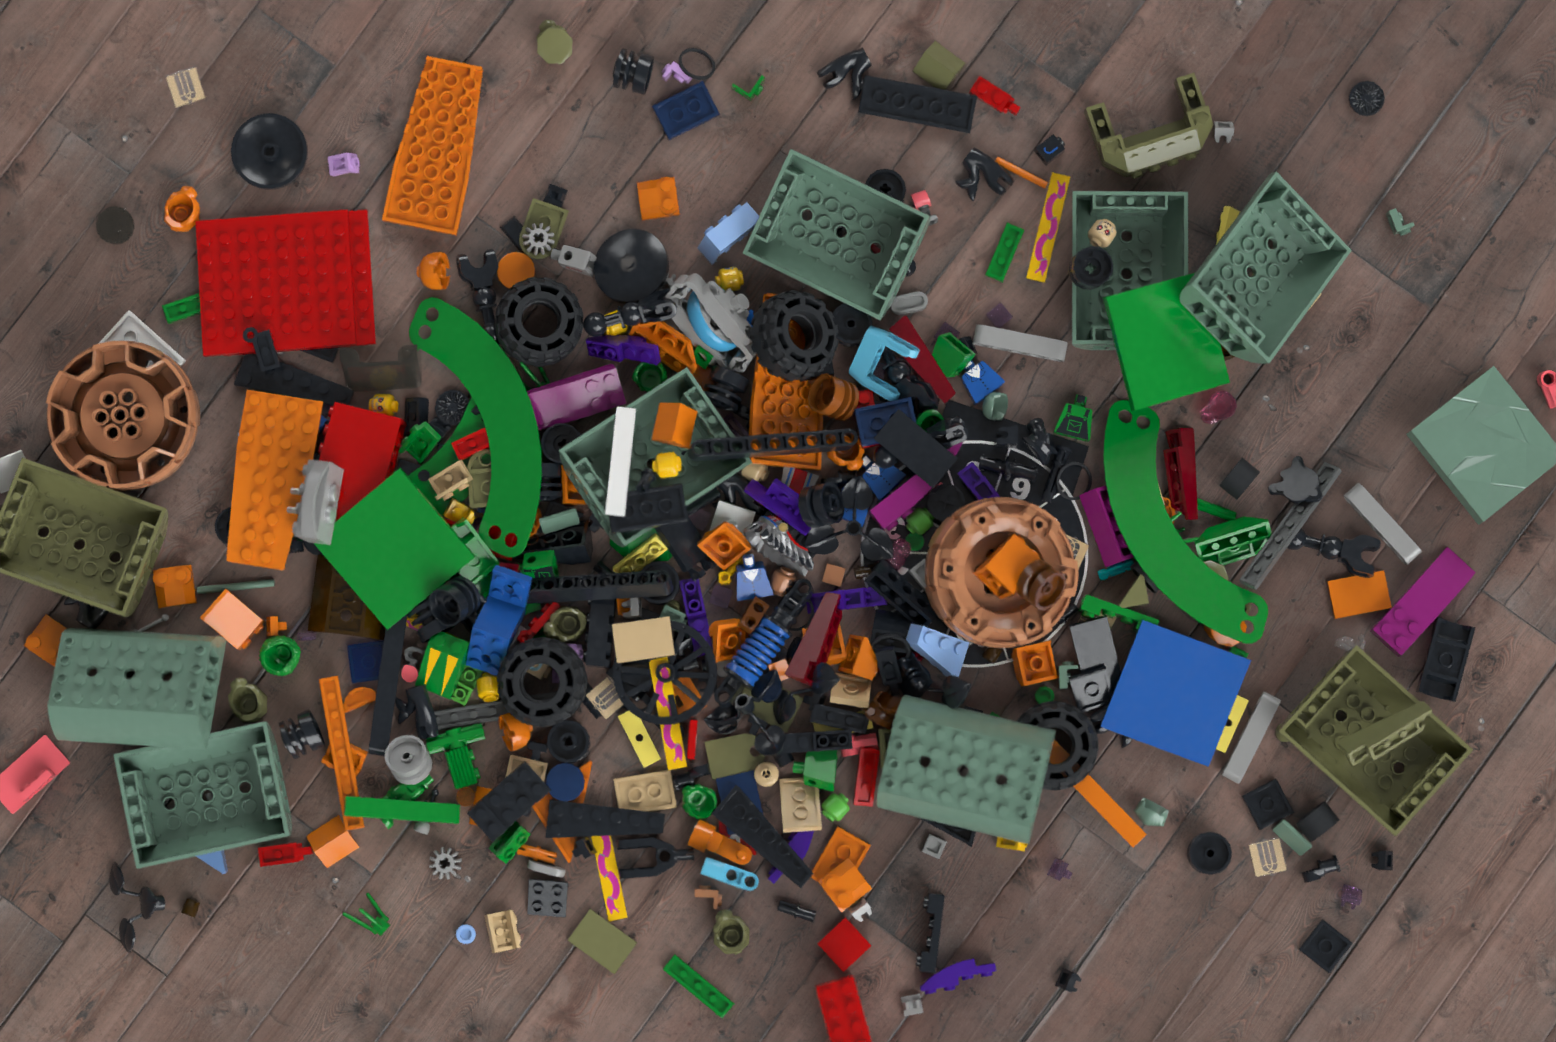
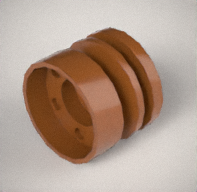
[808,373,859,421]

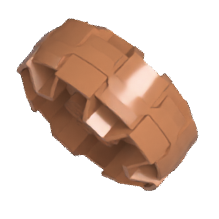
[46,340,200,491]
[925,497,1078,648]

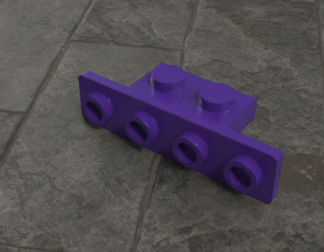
[744,478,811,535]

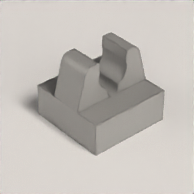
[1213,121,1234,143]
[622,598,643,621]
[847,896,872,922]
[901,993,924,1016]

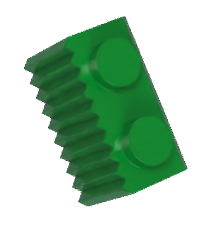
[445,746,481,790]

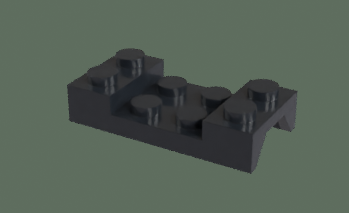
[1416,617,1475,702]
[467,761,551,842]
[915,893,945,973]

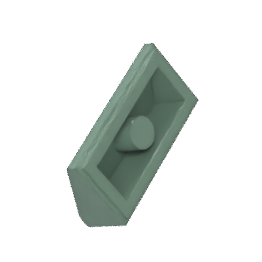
[539,508,580,534]
[1273,820,1312,856]

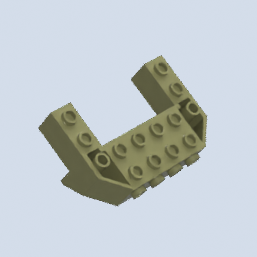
[1084,73,1213,179]

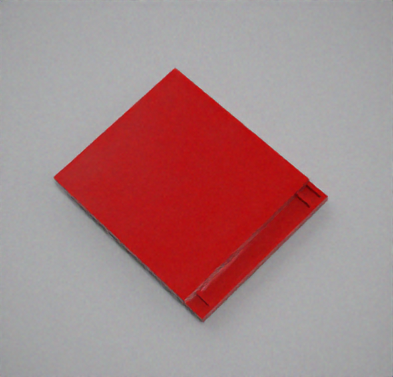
[195,209,376,357]

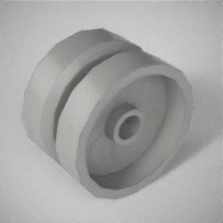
[385,735,432,785]

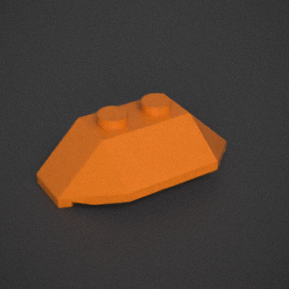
[629,321,697,375]

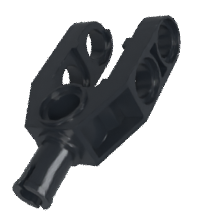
[616,838,694,879]

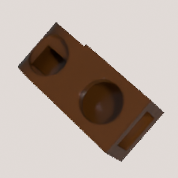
[737,596,769,634]

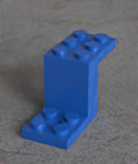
[466,565,532,676]

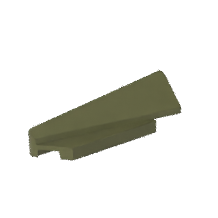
[1338,701,1432,766]

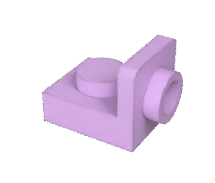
[662,61,692,84]
[328,153,360,176]

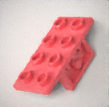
[0,735,70,814]

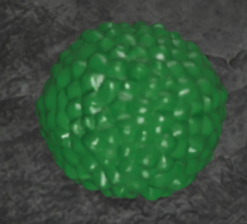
[259,636,301,676]

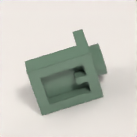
[1386,208,1415,236]
[659,605,687,632]
[1058,662,1078,689]

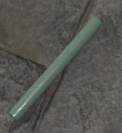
[197,579,275,594]

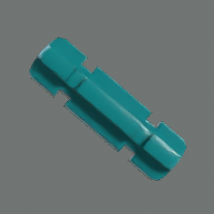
[1097,559,1134,580]

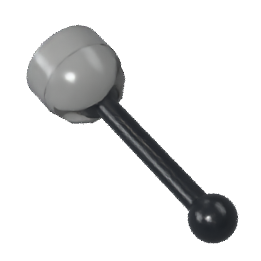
[413,789,439,835]

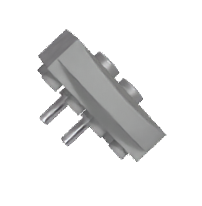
[287,459,344,545]

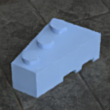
[697,202,759,265]
[906,624,969,677]

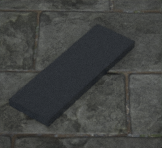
[858,75,977,133]

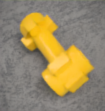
[718,557,744,585]

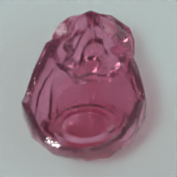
[1200,390,1237,424]
[877,538,911,571]

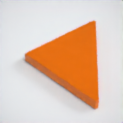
[532,760,592,863]

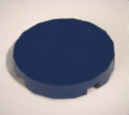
[546,763,585,802]

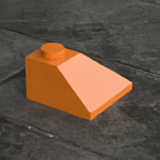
[838,634,878,681]

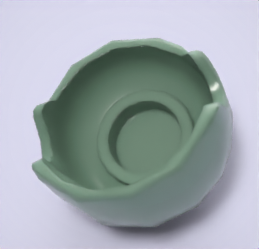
[982,392,1008,421]

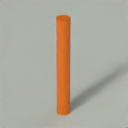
[995,156,1048,189]

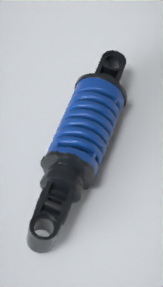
[714,579,814,708]

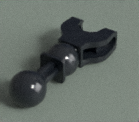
[456,249,500,344]
[583,288,677,337]
[880,328,938,418]
[873,415,968,469]
[1287,528,1381,578]

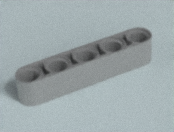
[972,324,1068,362]
[1344,483,1422,565]
[1221,691,1281,784]

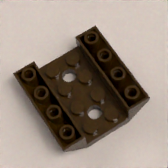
[308,555,386,640]

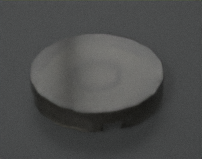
[96,206,135,245]

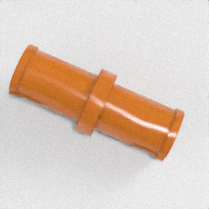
[517,844,557,865]

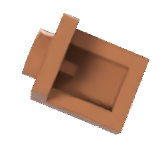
[695,885,722,910]

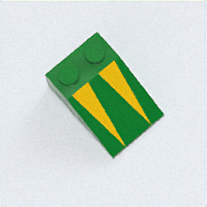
[415,631,470,700]

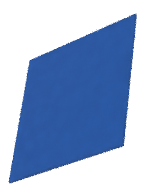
[1100,620,1251,767]

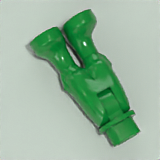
[372,775,434,829]

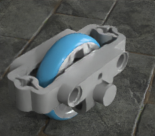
[666,273,756,372]

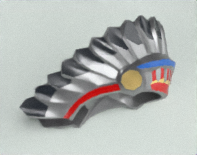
[743,515,814,576]

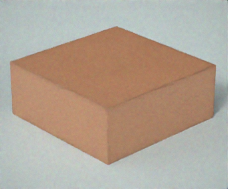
[822,563,846,587]

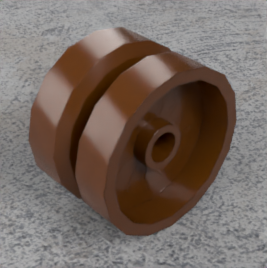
[1017,560,1066,610]

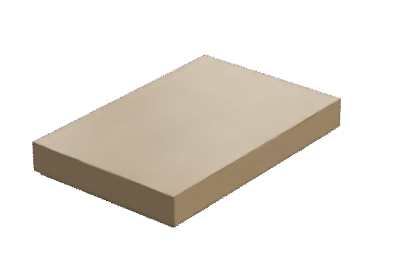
[612,616,675,663]
[613,770,677,812]
[779,777,822,833]

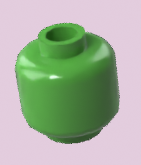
[905,507,934,535]
[821,793,850,822]

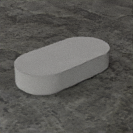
[890,291,928,315]
[527,860,566,878]

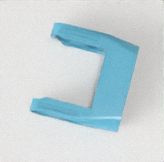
[849,326,920,401]
[701,857,759,890]

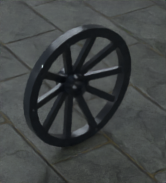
[613,621,718,725]

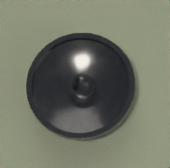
[231,113,308,190]
[594,229,669,304]

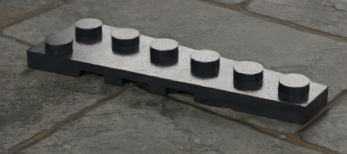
[234,354,355,406]
[712,785,813,889]
[545,800,665,838]

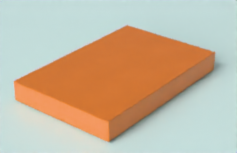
[1327,570,1392,619]
[811,826,871,882]

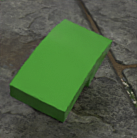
[451,665,483,706]

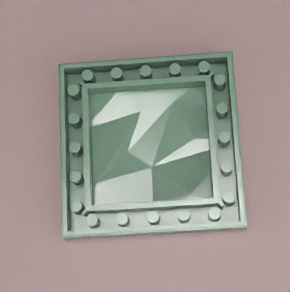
[1406,366,1556,525]

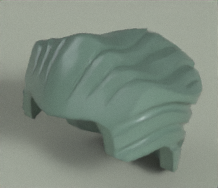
[1134,797,1169,826]

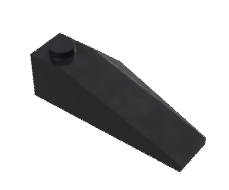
[512,520,593,565]

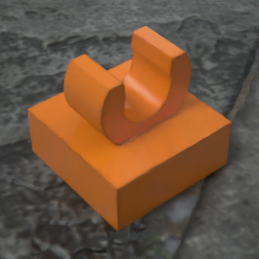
[266,616,287,637]

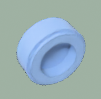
[456,924,476,944]

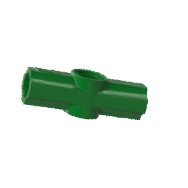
[426,723,486,754]

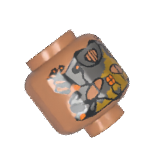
[770,567,797,597]

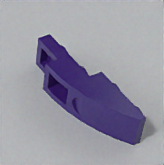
[586,335,661,365]
[957,462,1000,500]
[679,578,713,657]
[768,831,814,884]
[920,958,996,994]

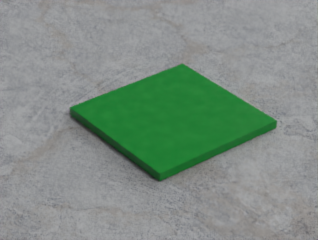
[1103,272,1230,411]
[314,468,476,630]

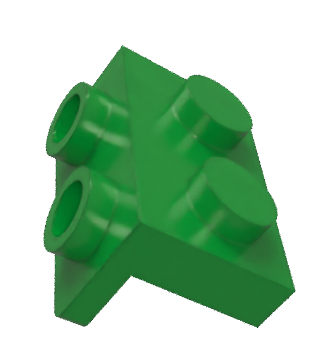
[398,421,442,463]
[488,821,531,864]

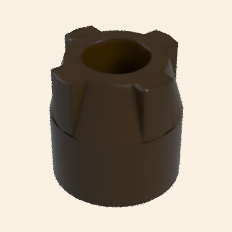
[982,647,1002,664]
[181,898,200,918]

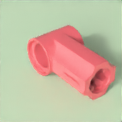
[1536,370,1556,409]
[840,733,878,757]

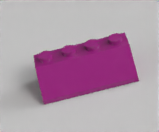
[1079,486,1134,567]

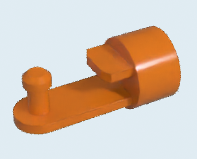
[688,819,752,865]

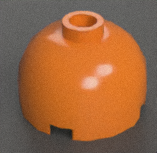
[416,252,450,290]
[498,713,533,751]

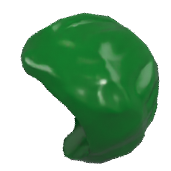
[632,362,667,393]
[682,784,717,820]

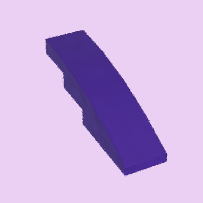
[807,587,888,614]

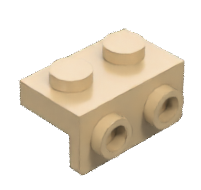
[428,460,473,501]
[485,910,521,953]

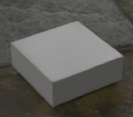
[921,834,947,859]

